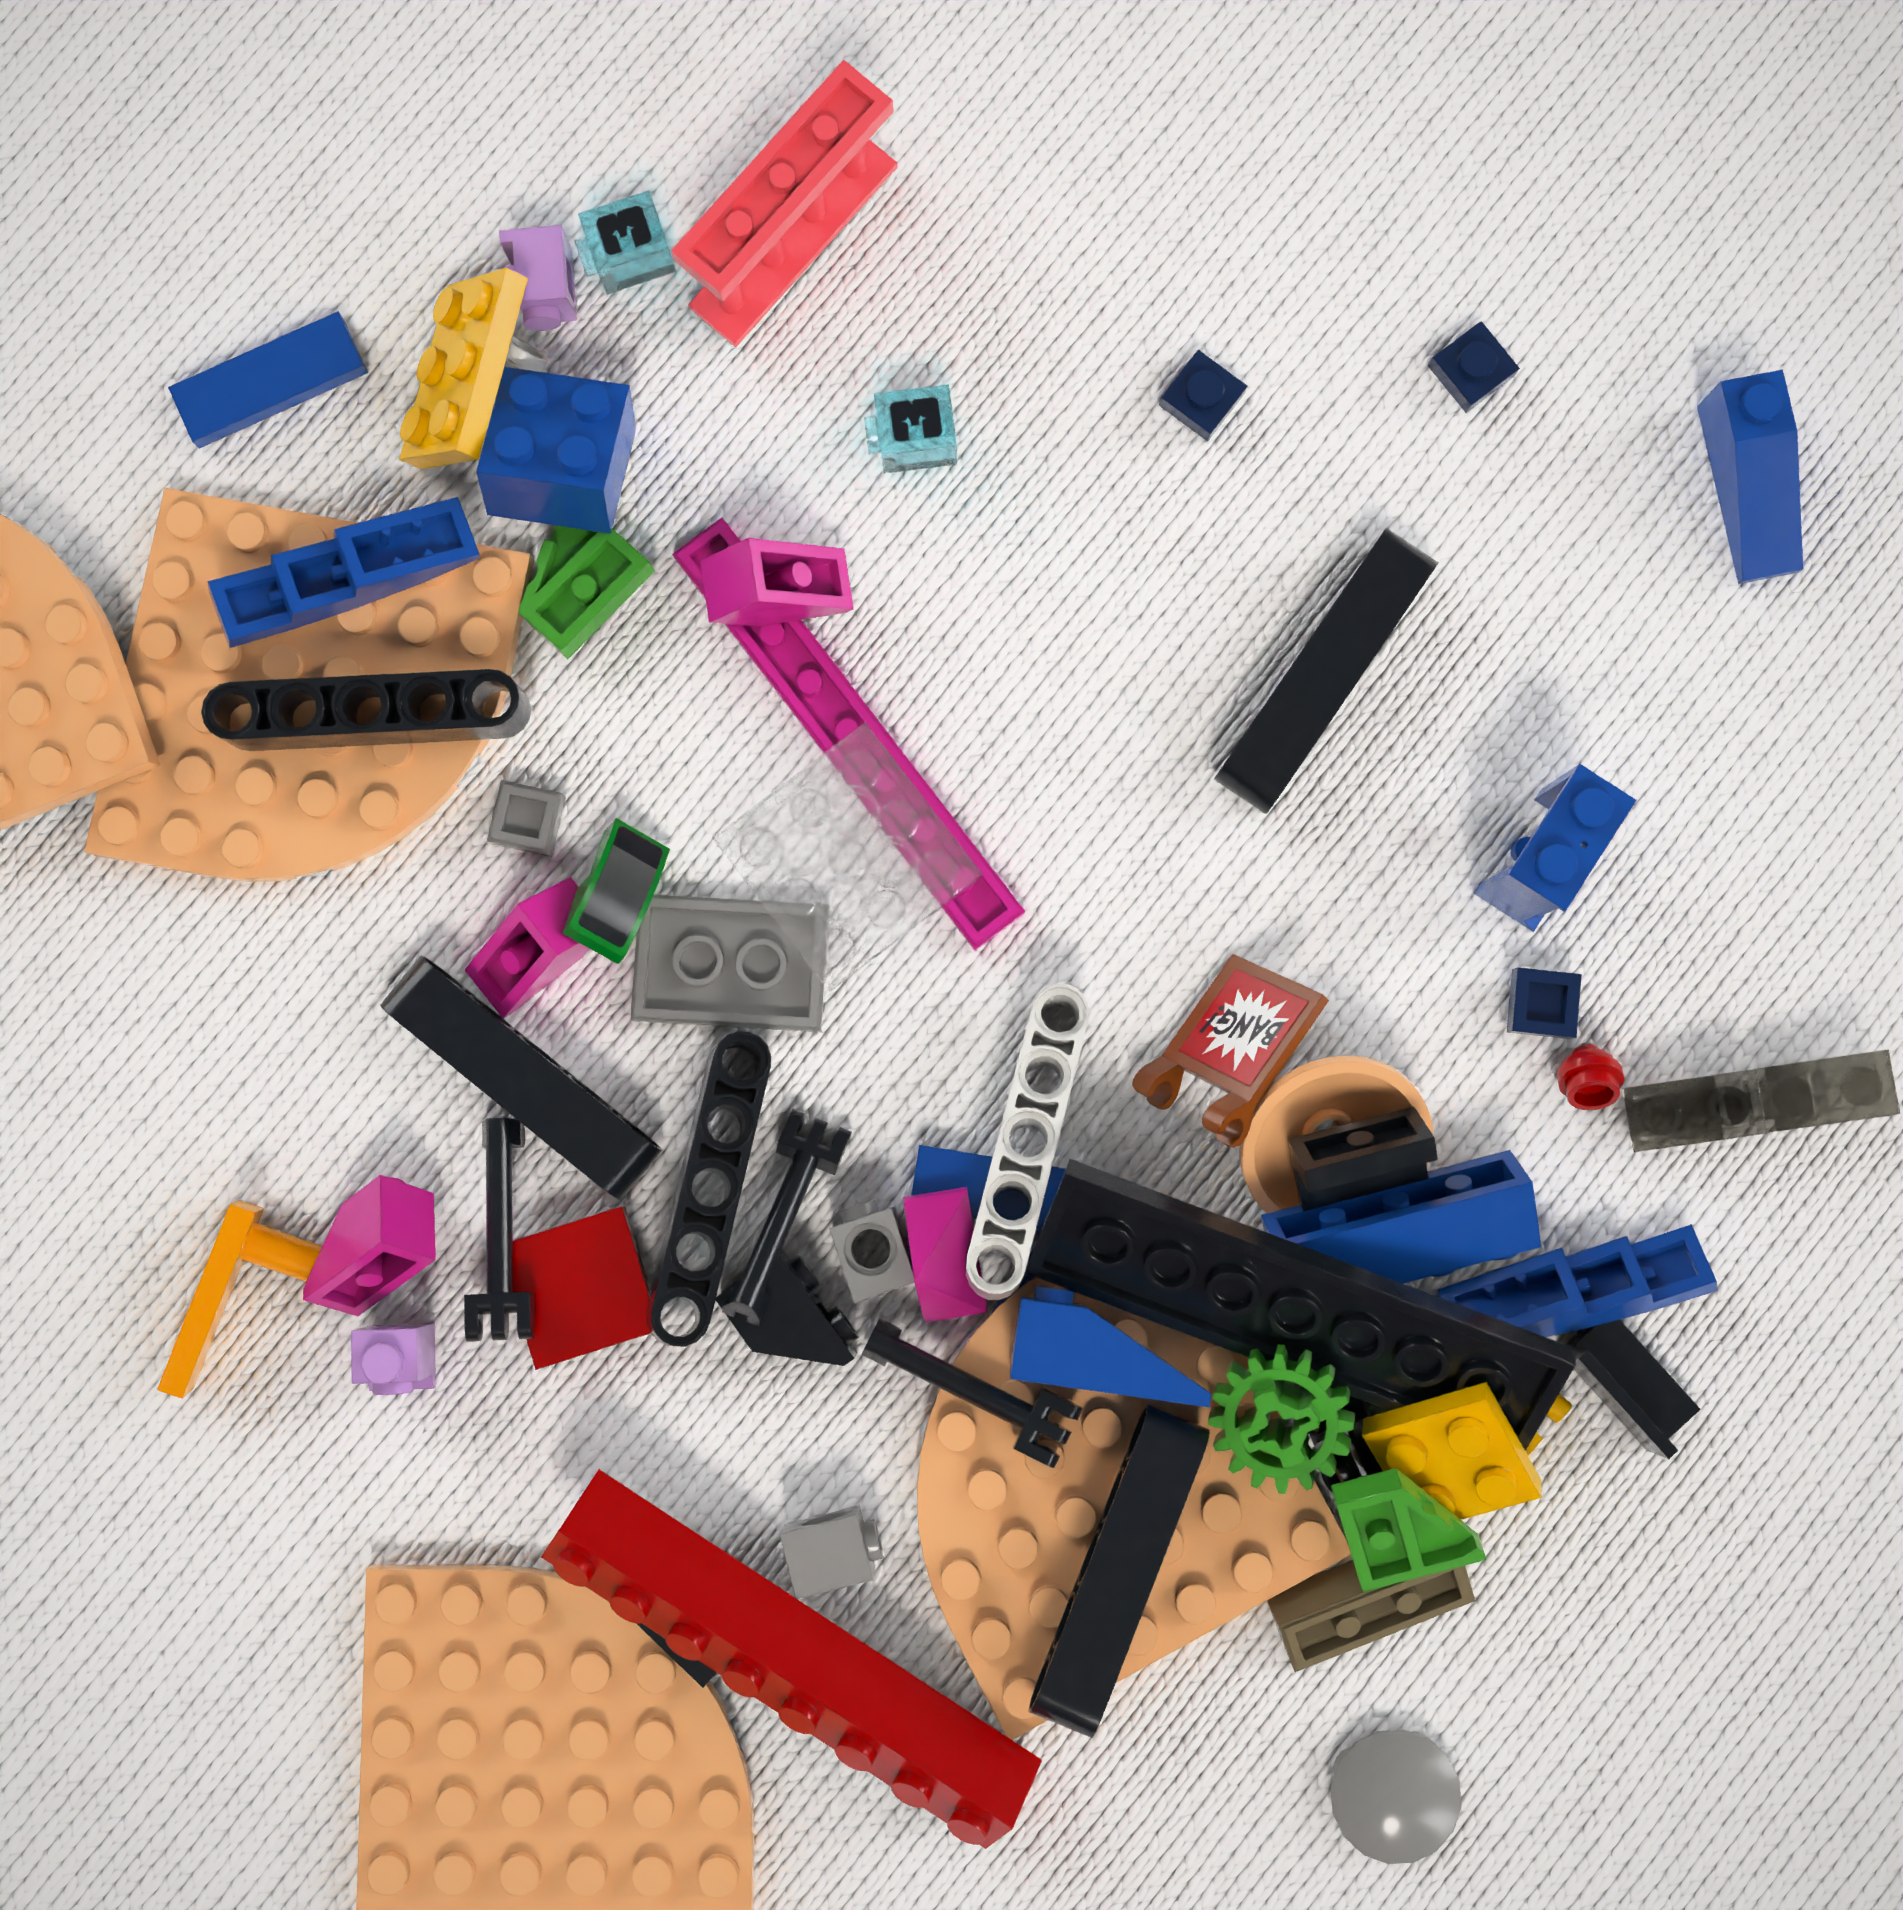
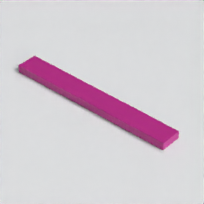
[672,517,1025,951]

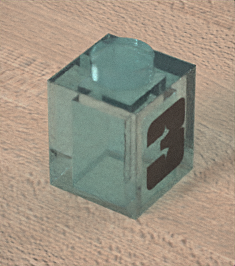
[574,190,677,295]
[864,384,957,474]

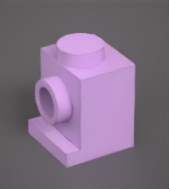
[499,225,577,331]
[351,1323,436,1395]

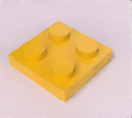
[1362,1382,1542,1520]

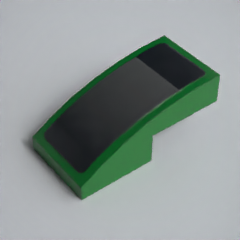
[562,818,670,964]

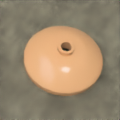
[1239,1056,1433,1213]

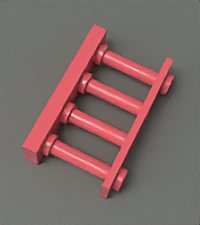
[671,60,898,348]

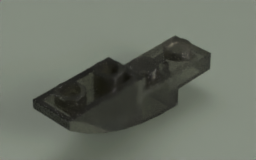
[1622,1049,1901,1152]

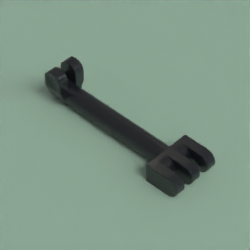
[722,1109,852,1327]
[464,1117,535,1342]
[861,1319,1083,1468]

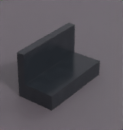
[1288,1107,1438,1212]
[1567,1320,1701,1459]

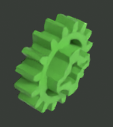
[1208,1345,1355,1494]

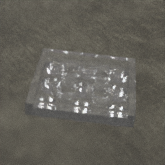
[712,722,982,992]

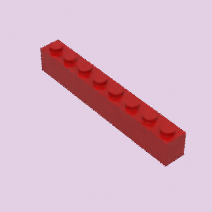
[541,1469,1042,1849]

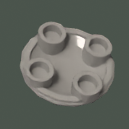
[1331,1730,1462,1864]

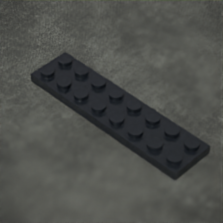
[1025,1159,1576,1451]

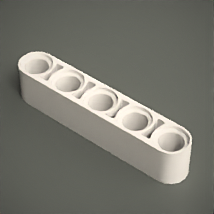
[966,984,1089,1300]

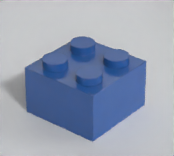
[476,367,636,534]

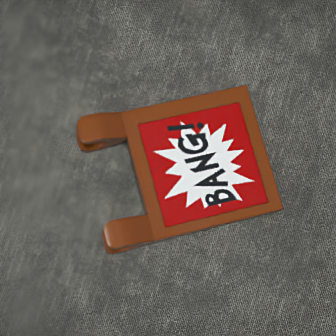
[1132,954,1329,1148]

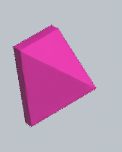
[903,1187,988,1323]

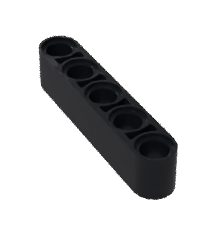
[1214,528,1439,814]
[201,669,531,751]
[380,955,662,1201]
[646,1031,771,1347]
[1028,1405,1210,1738]

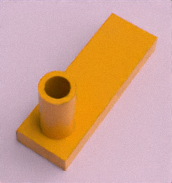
[157,1200,322,1399]

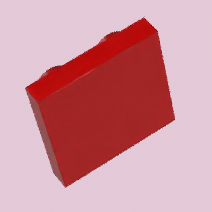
[513,1206,651,1370]

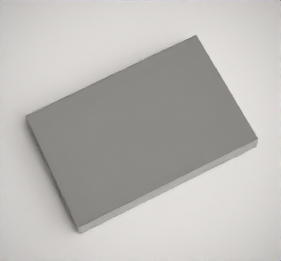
[630,895,830,1032]

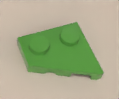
[518,525,655,660]
[1331,1468,1486,1592]

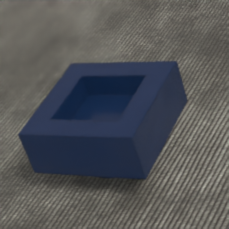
[1428,321,1520,413]
[1159,349,1248,442]
[1506,967,1582,1039]

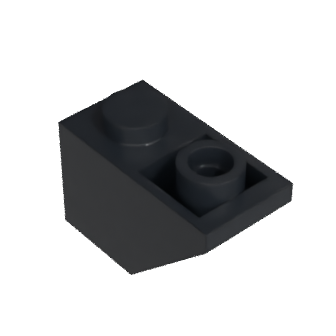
[716,1249,859,1366]

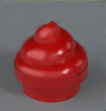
[1557,1043,1624,1110]

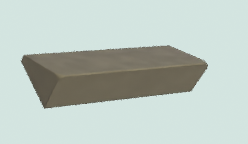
[1267,1560,1475,1672]

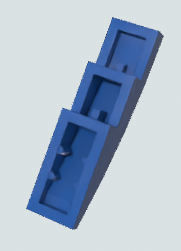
[207,497,480,648]
[1437,1224,1718,1337]

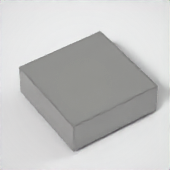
[487,780,566,857]

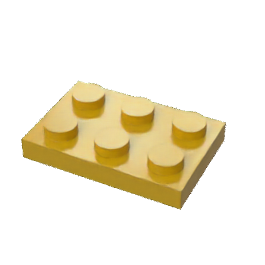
[399,267,528,469]

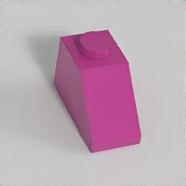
[700,538,854,626]
[464,877,590,1019]
[303,1175,436,1317]

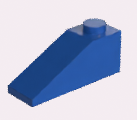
[1697,369,1803,584]
[1009,1286,1211,1408]

